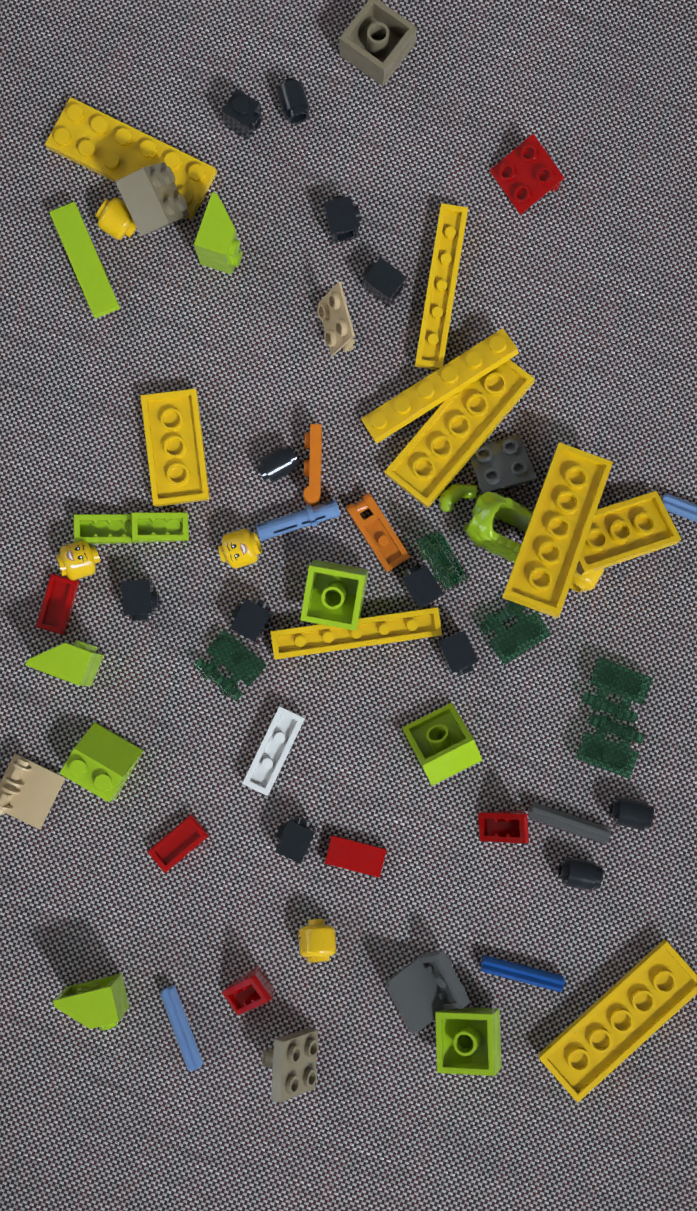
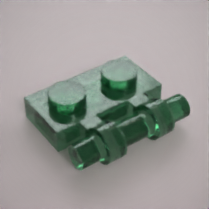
[416,530,469,591]
[477,601,552,666]
[193,629,268,702]
[581,657,653,723]
[574,713,645,779]

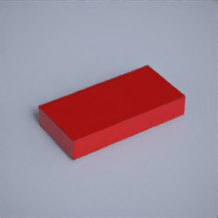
[35,574,80,635]
[147,814,210,873]
[325,835,387,878]

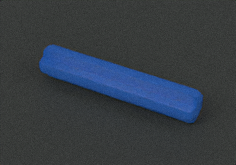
[480,955,565,992]

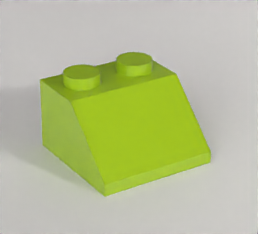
[194,192,243,275]
[300,559,369,631]
[25,640,104,686]
[402,702,482,786]
[59,722,144,802]
[53,973,130,1031]
[435,1007,502,1076]

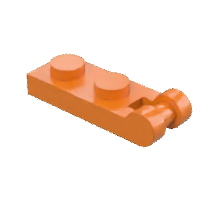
[303,424,322,507]
[345,493,411,573]

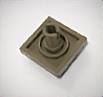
[261,1028,319,1103]

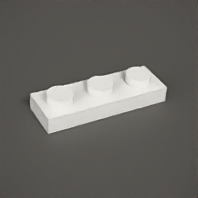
[242,706,305,796]

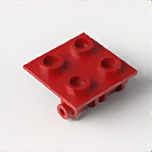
[489,134,565,215]

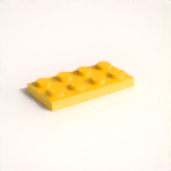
[141,389,210,507]
[577,491,681,576]

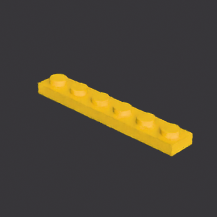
[415,203,468,370]
[361,328,519,444]
[270,607,442,660]

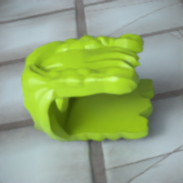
[463,492,533,563]

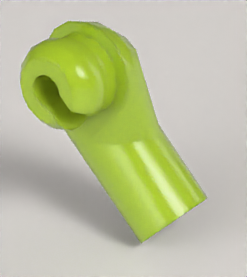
[439,484,477,512]

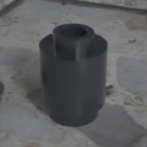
[276,78,310,124]
[256,445,300,483]
[609,796,654,830]
[558,857,603,891]

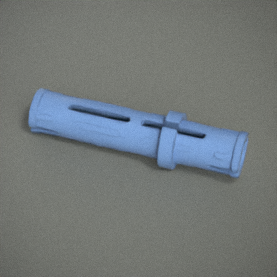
[256,499,341,541]

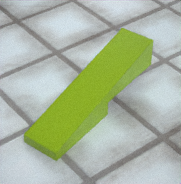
[49,201,121,319]
[73,513,189,545]

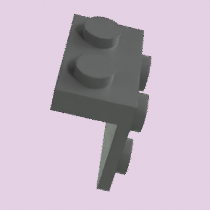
[386,950,470,1033]

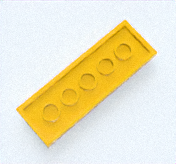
[45,97,217,220]
[384,359,535,509]
[502,442,613,618]
[537,939,697,1103]

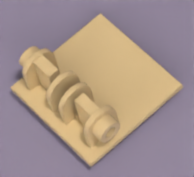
[317,282,355,356]
[0,754,66,830]

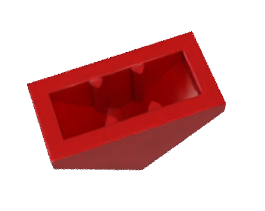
[478,810,529,844]
[221,965,274,1016]

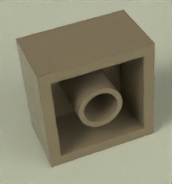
[339,0,417,86]
[115,162,189,236]

